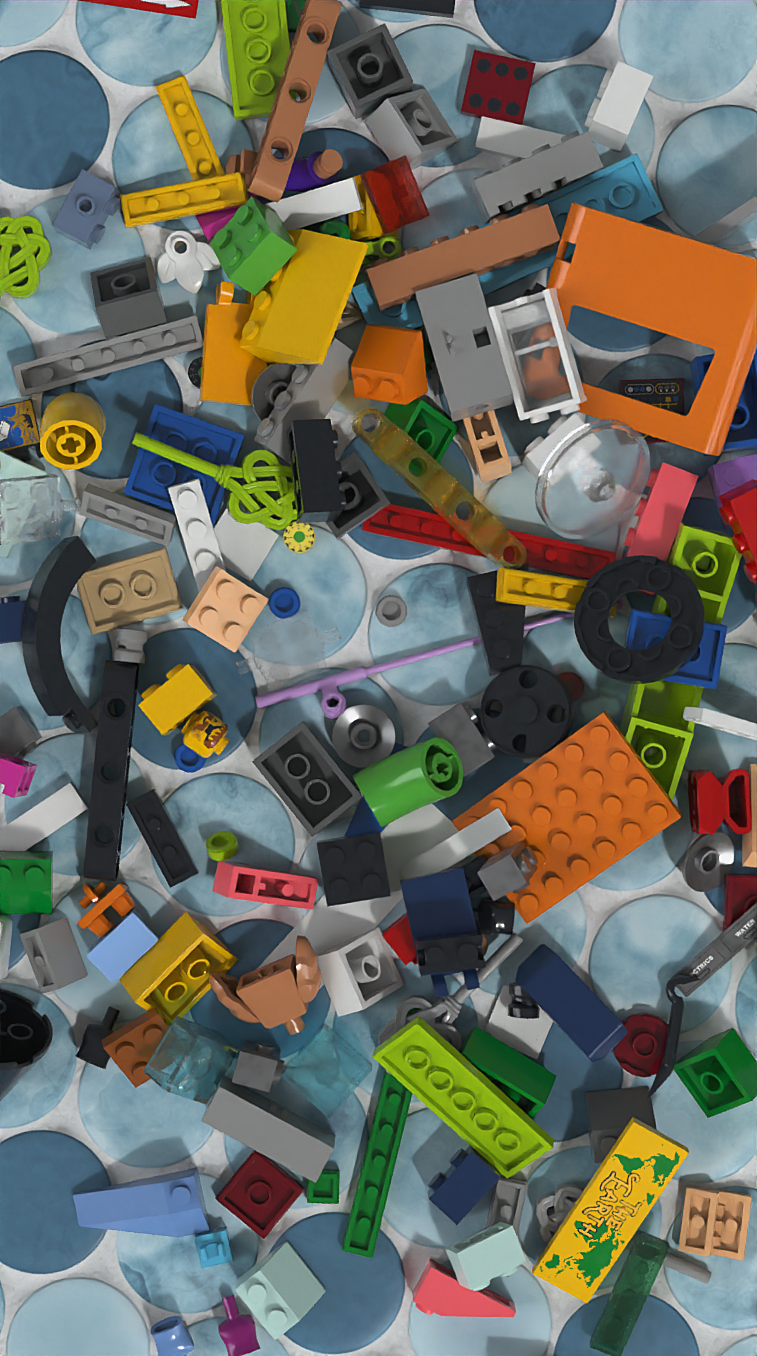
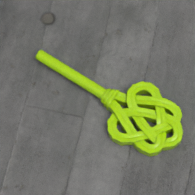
[0,216,52,299]
[131,432,297,530]

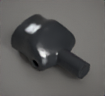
[472,897,515,935]
[75,1006,120,1069]

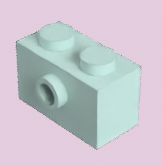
[446,1222,527,1291]

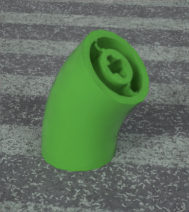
[352,737,463,827]

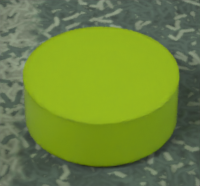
[206,831,239,861]

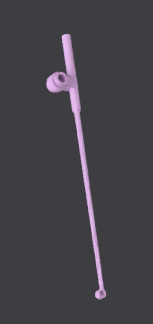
[255,598,623,719]

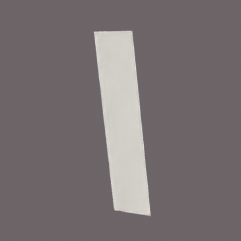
[257,803,459,989]

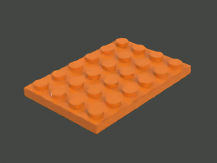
[451,711,682,924]

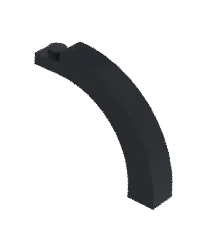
[22,536,98,733]

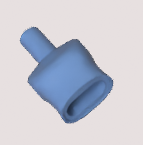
[150,1316,194,1356]

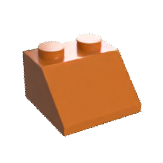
[351,324,428,405]

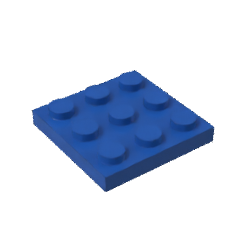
[123,404,245,525]

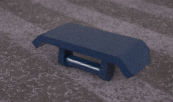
[515,944,627,1062]

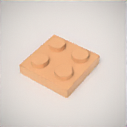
[182,566,269,653]

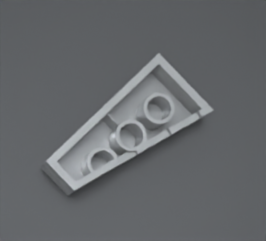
[470,130,603,224]

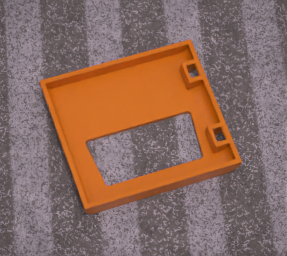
[521,202,757,456]

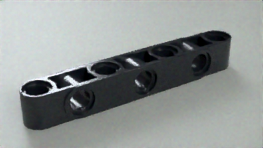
[83,660,139,881]

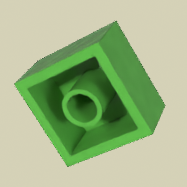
[210,196,298,296]

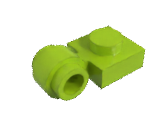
[361,235,401,267]

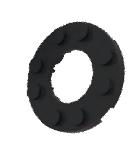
[574,555,705,684]

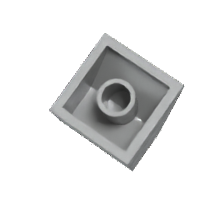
[365,88,458,174]

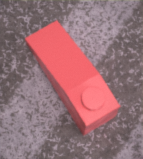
[212,861,319,910]
[412,1259,516,1317]

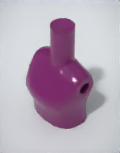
[218,1295,261,1356]

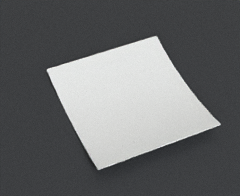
[214,507,279,582]
[484,985,553,1059]

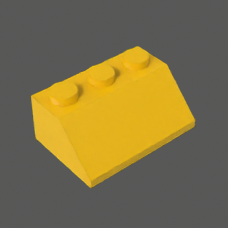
[119,912,239,1027]

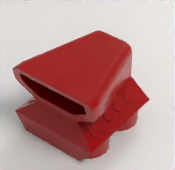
[687,769,752,835]

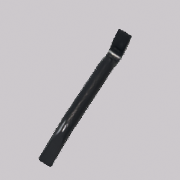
[647,974,699,1098]

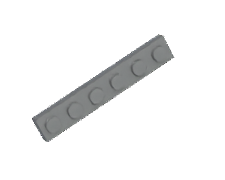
[12,316,204,397]

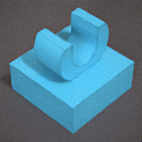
[195,1227,233,1268]

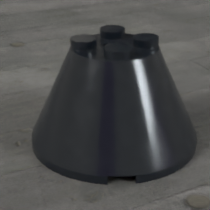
[0,989,53,1101]

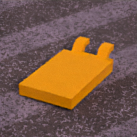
[199,281,267,407]

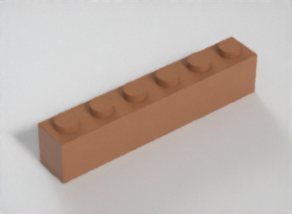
[366,203,561,312]

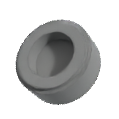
[376,595,407,627]

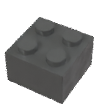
[327,23,413,119]

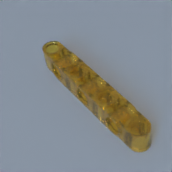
[351,408,527,569]

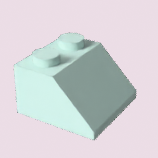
[235,1240,326,1341]

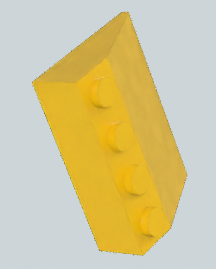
[239,229,369,365]

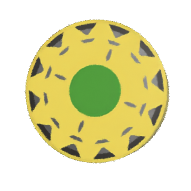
[283,521,315,553]

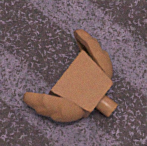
[208,935,322,1035]

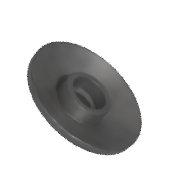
[251,363,297,421]
[332,704,395,768]
[682,831,734,892]

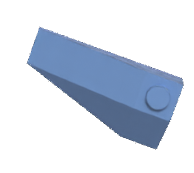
[73,1167,211,1238]

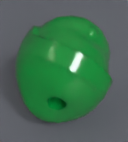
[318,219,351,240]

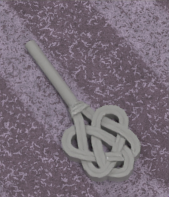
[378,932,523,1075]
[536,1182,711,1284]

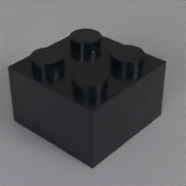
[317,831,391,907]

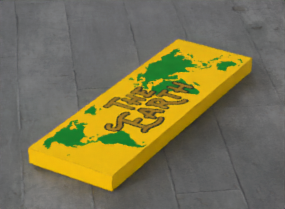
[532,1117,689,1303]

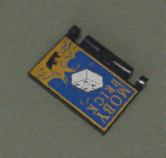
[0,399,44,462]

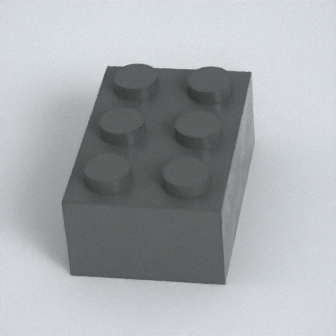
[252,721,363,837]

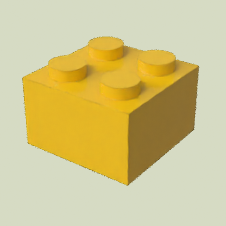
[138,663,218,735]

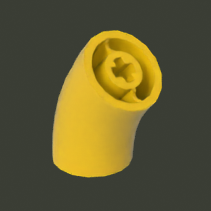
[40,392,106,470]

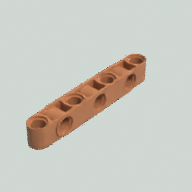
[247,0,342,203]

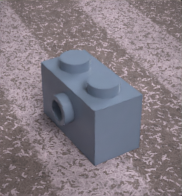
[52,169,121,250]

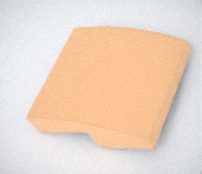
[678,1186,753,1261]

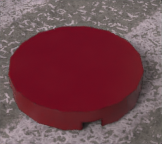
[613,1012,668,1078]

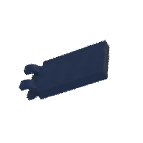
[400,867,480,998]

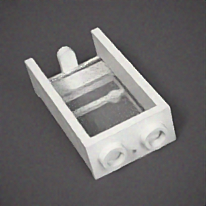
[488,288,587,424]

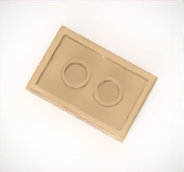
[77,548,184,635]

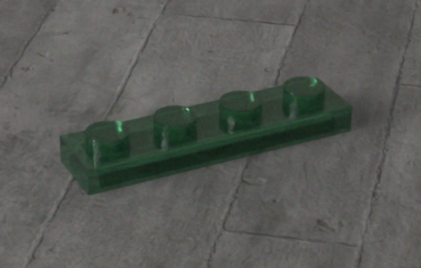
[589,1230,670,1356]

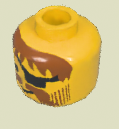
[181,711,230,758]

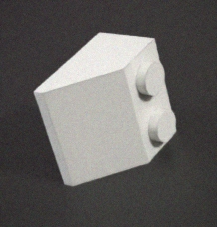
[317,927,404,1017]

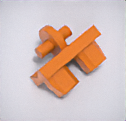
[77,880,136,938]

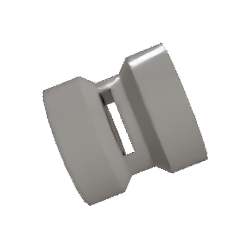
[113,629,148,664]

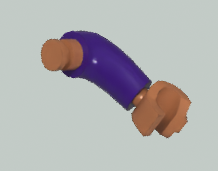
[226,149,343,192]

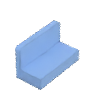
[86,907,158,982]

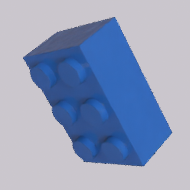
[690,348,757,456]

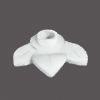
[157,230,220,293]

